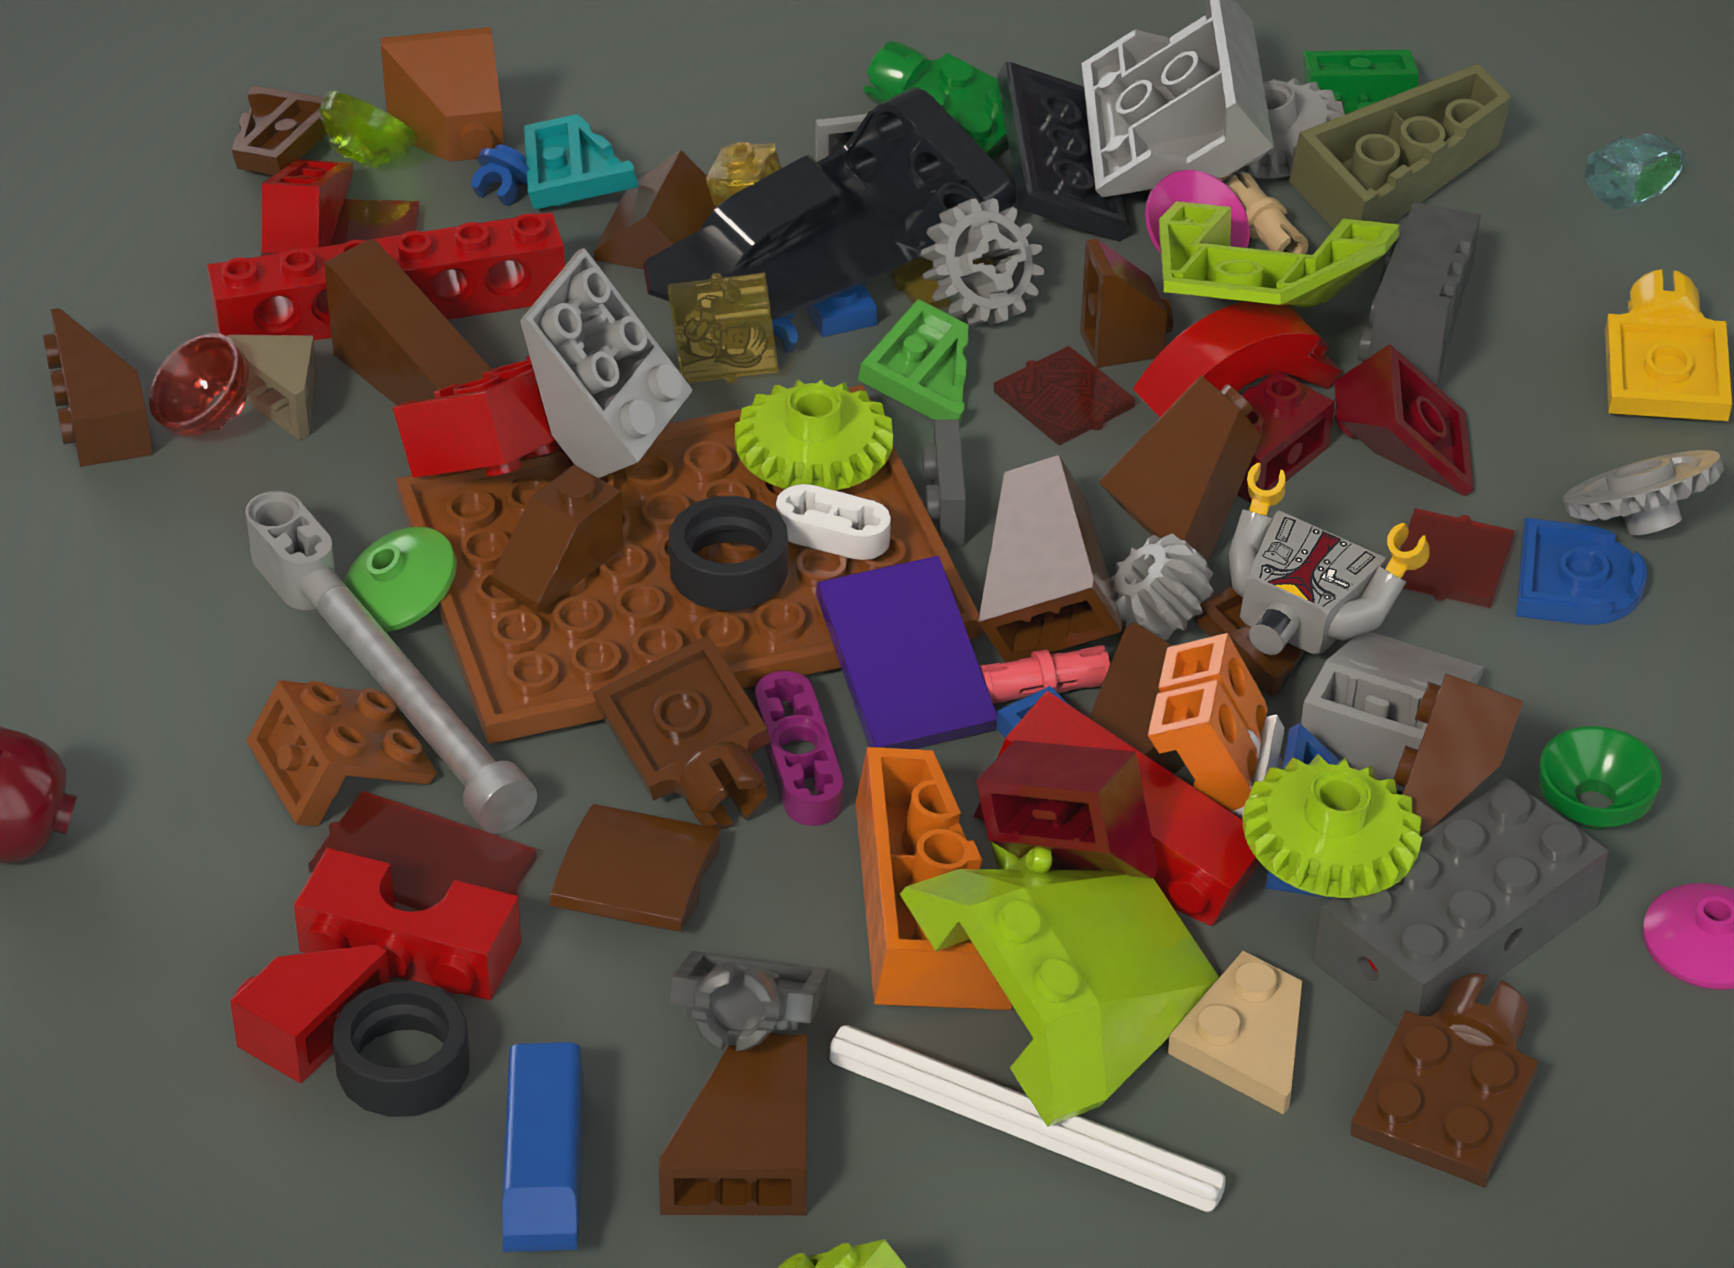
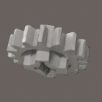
[921,198,1044,326]

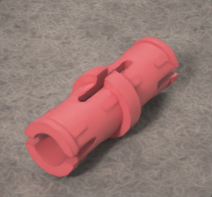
[979,645,1110,704]

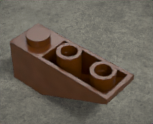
[43,308,153,467]
[1393,673,1524,836]

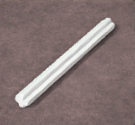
[829,1025,1226,1213]

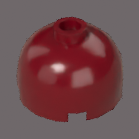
[0,726,77,864]

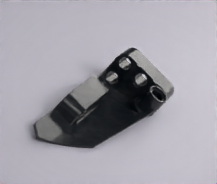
[643,87,1016,319]

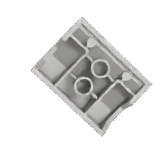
[1082,0,1274,197]

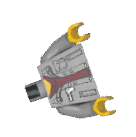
[1228,463,1430,655]

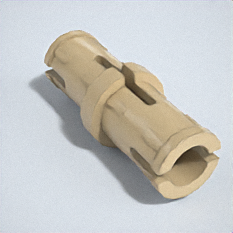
[1225,172,1309,254]

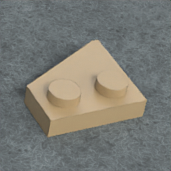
[1168,951,1302,1115]

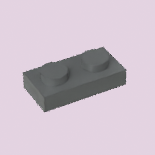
[922,419,966,547]

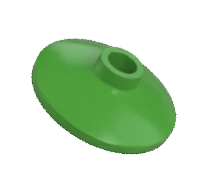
[343,527,457,632]

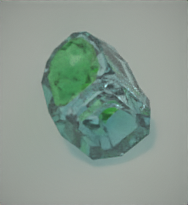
[1584,133,1685,209]

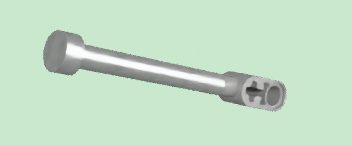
[245,491,537,834]

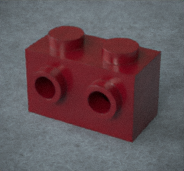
[1237,370,1335,503]

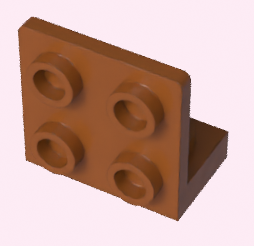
[246,680,437,827]

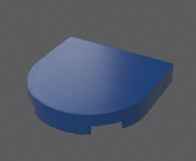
[1516,518,1647,625]

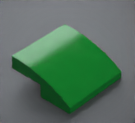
[1303,50,1419,114]

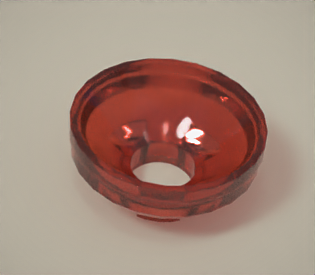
[149,333,249,436]

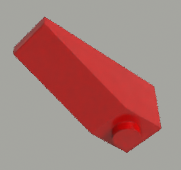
[261,159,353,253]

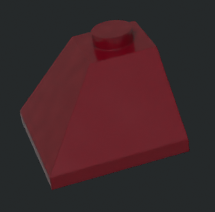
[1334,344,1474,496]

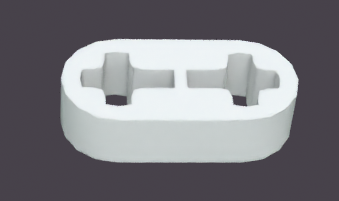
[776,484,891,560]

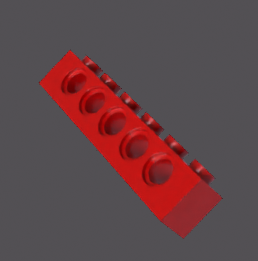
[207,212,565,343]

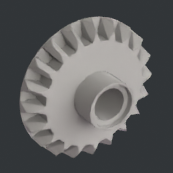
[1233,77,1345,179]
[1563,450,1724,535]

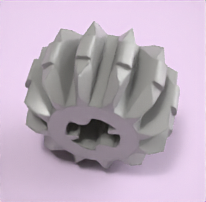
[1110,533,1213,641]

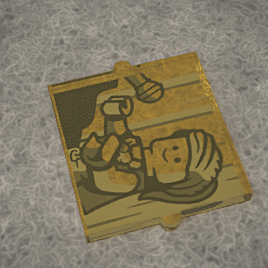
[668,273,779,383]

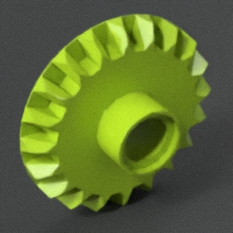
[735,379,894,491]
[1243,754,1422,898]

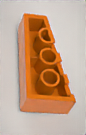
[856,747,1012,1010]

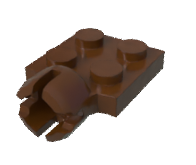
[593,635,771,829]
[1351,973,1539,1188]

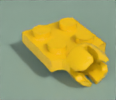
[1605,269,1732,421]

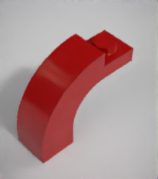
[1132,301,1342,417]

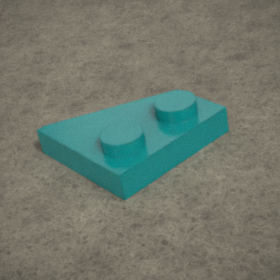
[524,114,639,210]

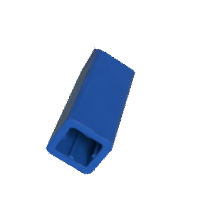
[502,1042,584,1252]

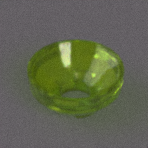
[319,91,418,169]

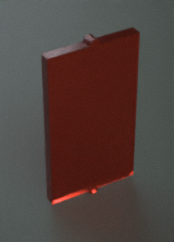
[308,791,537,911]

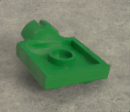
[863,41,1008,160]

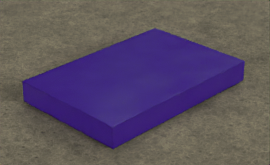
[816,555,997,749]

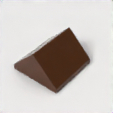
[593,150,729,270]

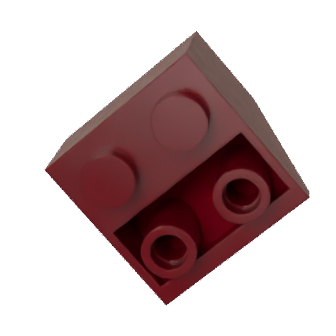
[976,740,1158,879]

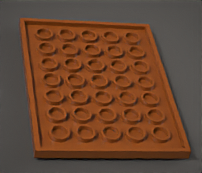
[396,384,981,744]

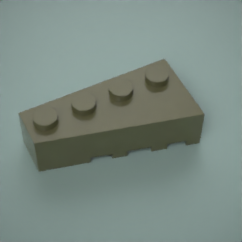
[1289,63,1512,229]

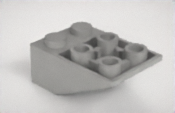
[520,248,693,478]
[1301,632,1484,792]

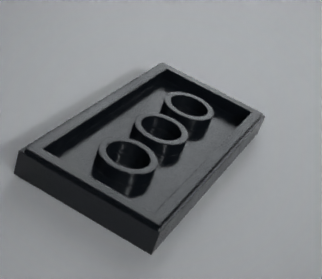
[997,61,1129,241]

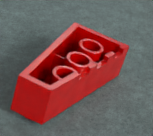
[392,355,559,478]
[974,691,1259,927]

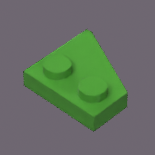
[857,299,969,427]

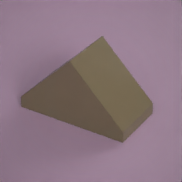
[220,335,318,441]

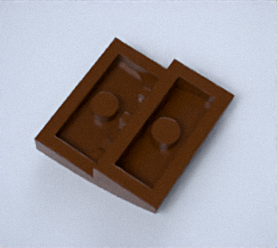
[549,804,721,932]

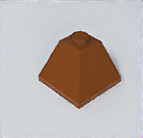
[380,27,504,162]

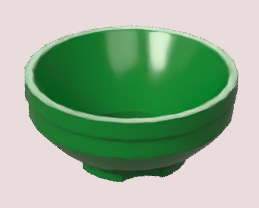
[1538,726,1662,830]

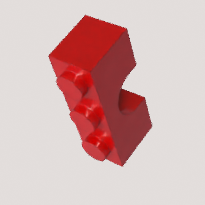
[294,848,522,1001]

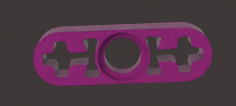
[755,671,843,826]

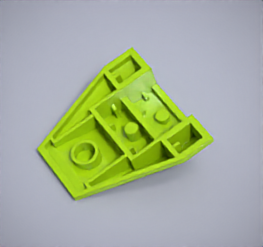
[1159,201,1400,307]
[900,869,1219,1127]

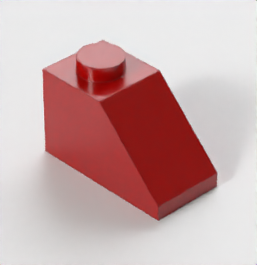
[230,944,390,1084]

